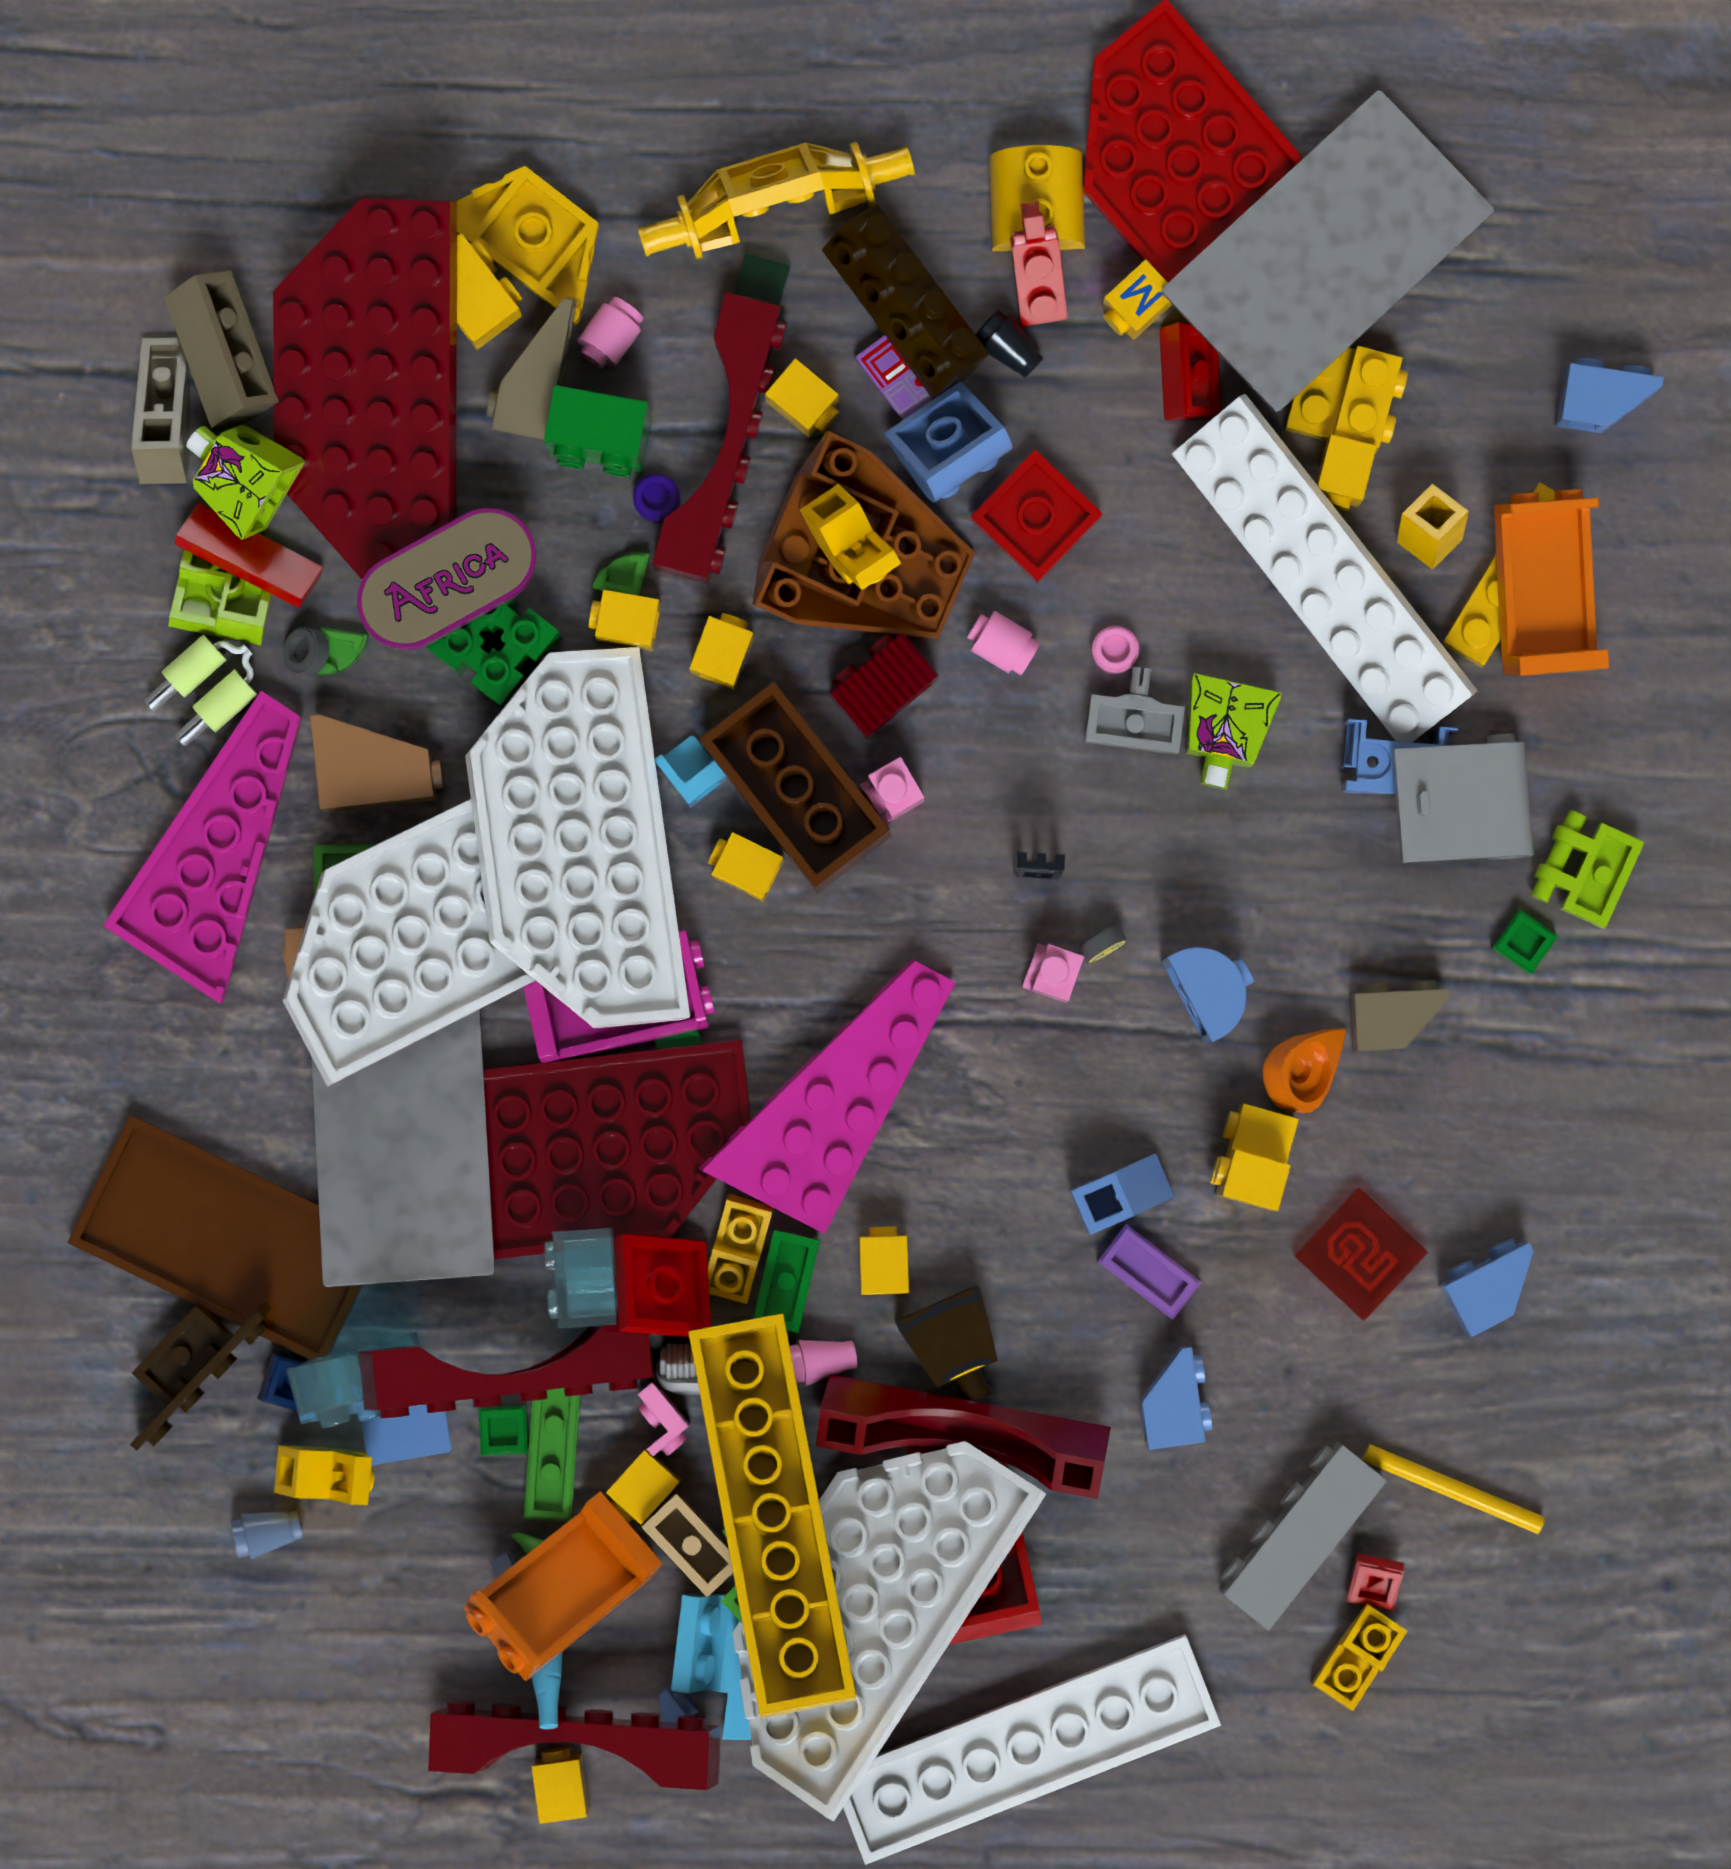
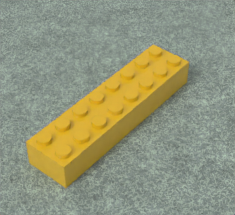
[688,1313,856,1719]

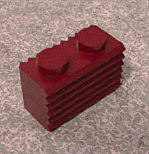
[830,633,939,740]

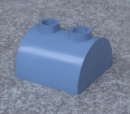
[884,381,1013,502]
[1161,947,1254,1045]

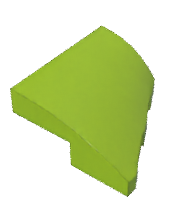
[168,550,272,646]

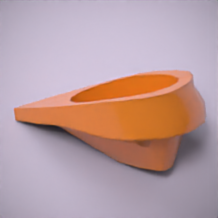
[1262,1028,1347,1113]

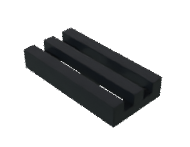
[1013,852,1065,879]

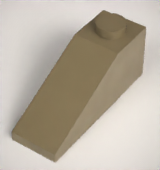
[487,297,578,440]
[131,337,190,484]

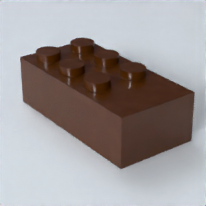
[699,681,892,894]

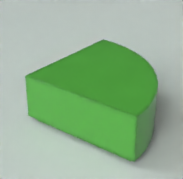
[592,552,650,596]
[315,627,369,676]

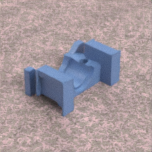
[1340,719,1458,794]

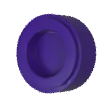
[633,474,680,523]

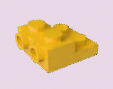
[1285,346,1408,453]

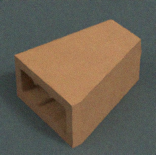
[310,715,444,813]

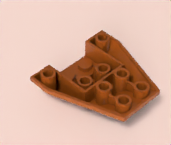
[752,431,975,639]

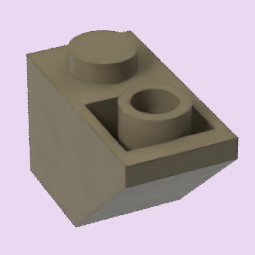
[1349,980,1450,1052]

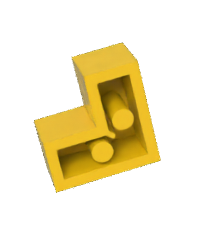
[457,233,522,350]
[1210,1104,1299,1211]

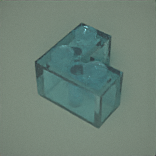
[545,1227,618,1328]
[286,1332,420,1428]

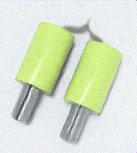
[144,634,258,746]

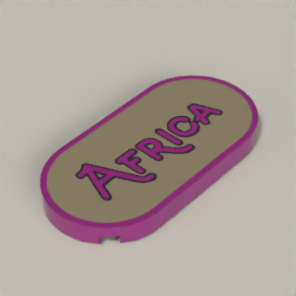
[357,508,536,651]

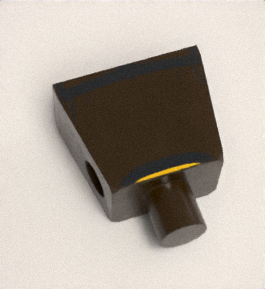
[895,1285,998,1402]

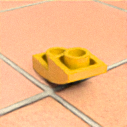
[708,1194,774,1304]
[1311,1604,1407,1711]

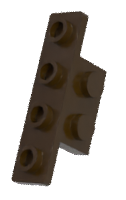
[130,1302,272,1451]

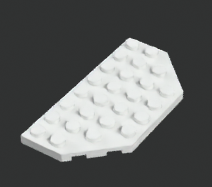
[465,647,690,1028]
[282,799,536,1087]
[732,1441,1046,1821]

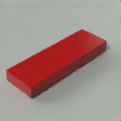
[175,503,323,609]

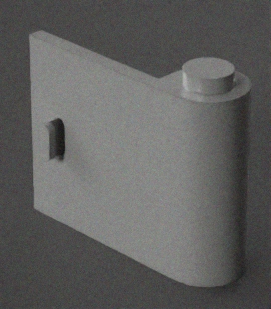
[1392,734,1534,863]

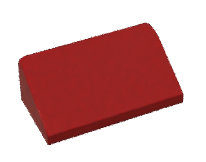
[1159,322,1222,421]

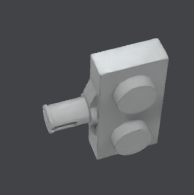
[1085,667,1185,755]

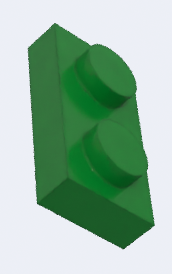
[753,1230,820,1333]

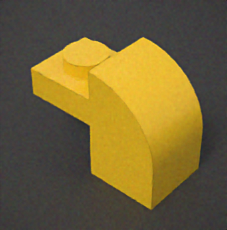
[800,484,901,590]
[274,1445,375,1505]

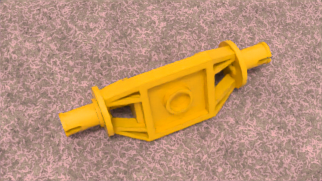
[637,142,915,260]

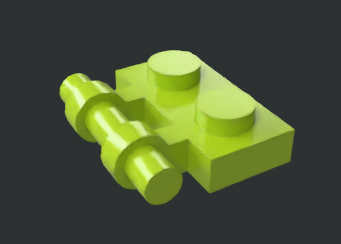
[1531,810,1645,929]

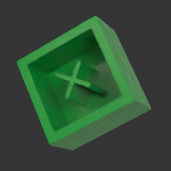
[544,385,653,478]

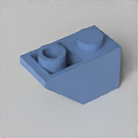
[1555,358,1664,433]
[1069,1153,1175,1235]
[1439,1238,1534,1337]
[1139,1345,1212,1450]

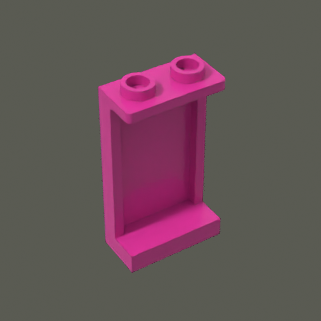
[523,929,715,1063]

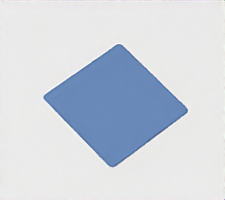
[355,1381,451,1465]

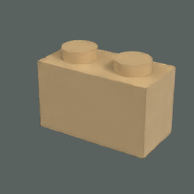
[641,1491,733,1597]

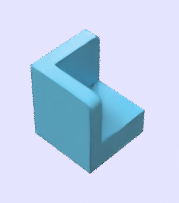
[654,736,727,808]

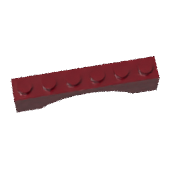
[652,292,787,584]
[359,1322,653,1419]
[816,1375,1111,1499]
[428,1700,721,1790]

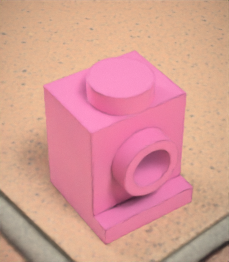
[860,757,925,824]
[1022,943,1084,1003]

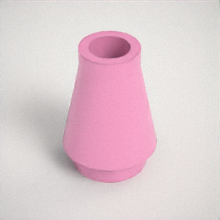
[789,1340,857,1387]

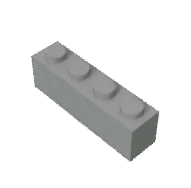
[1220,1442,1387,1631]

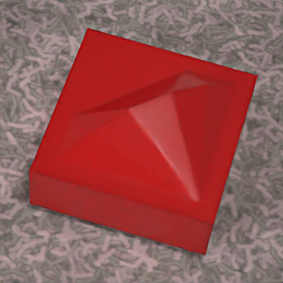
[1346,1553,1404,1611]

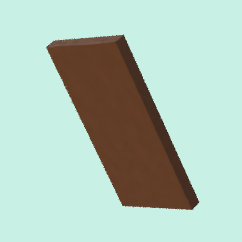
[67,1115,363,1366]

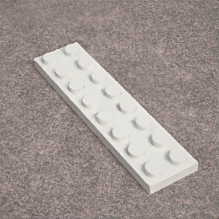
[1172,394,1478,742]
[843,1634,1221,1865]

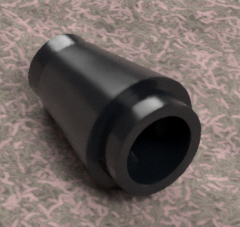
[975,309,1043,378]

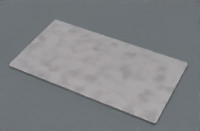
[1162,91,1494,412]
[311,1009,495,1287]

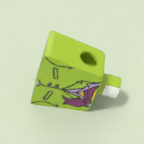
[186,425,305,540]
[1186,673,1282,790]

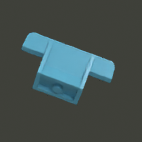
[671,1592,751,1740]

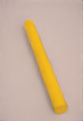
[1362,1444,1545,1534]

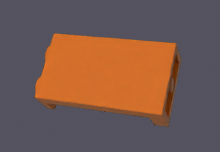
[1494,489,1609,676]
[463,1491,663,1682]

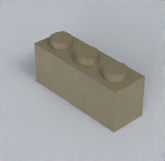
[164,271,279,428]

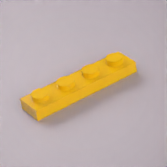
[1442,482,1555,668]

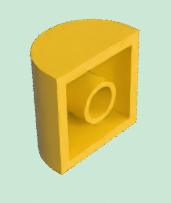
[989,145,1085,252]

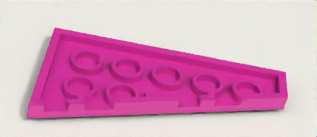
[103,691,303,1005]
[698,959,956,1234]

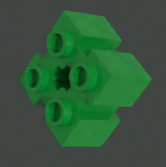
[426,597,563,708]

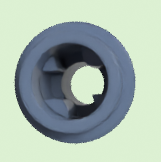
[230,1510,303,1560]

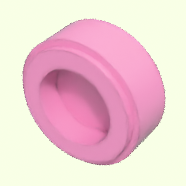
[1091,626,1139,674]

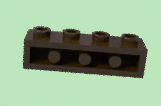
[822,204,989,399]

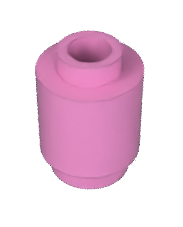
[577,297,644,369]
[967,610,1040,675]

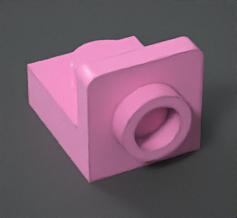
[638,1380,690,1457]

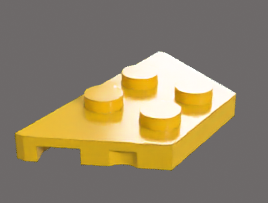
[457,166,600,326]

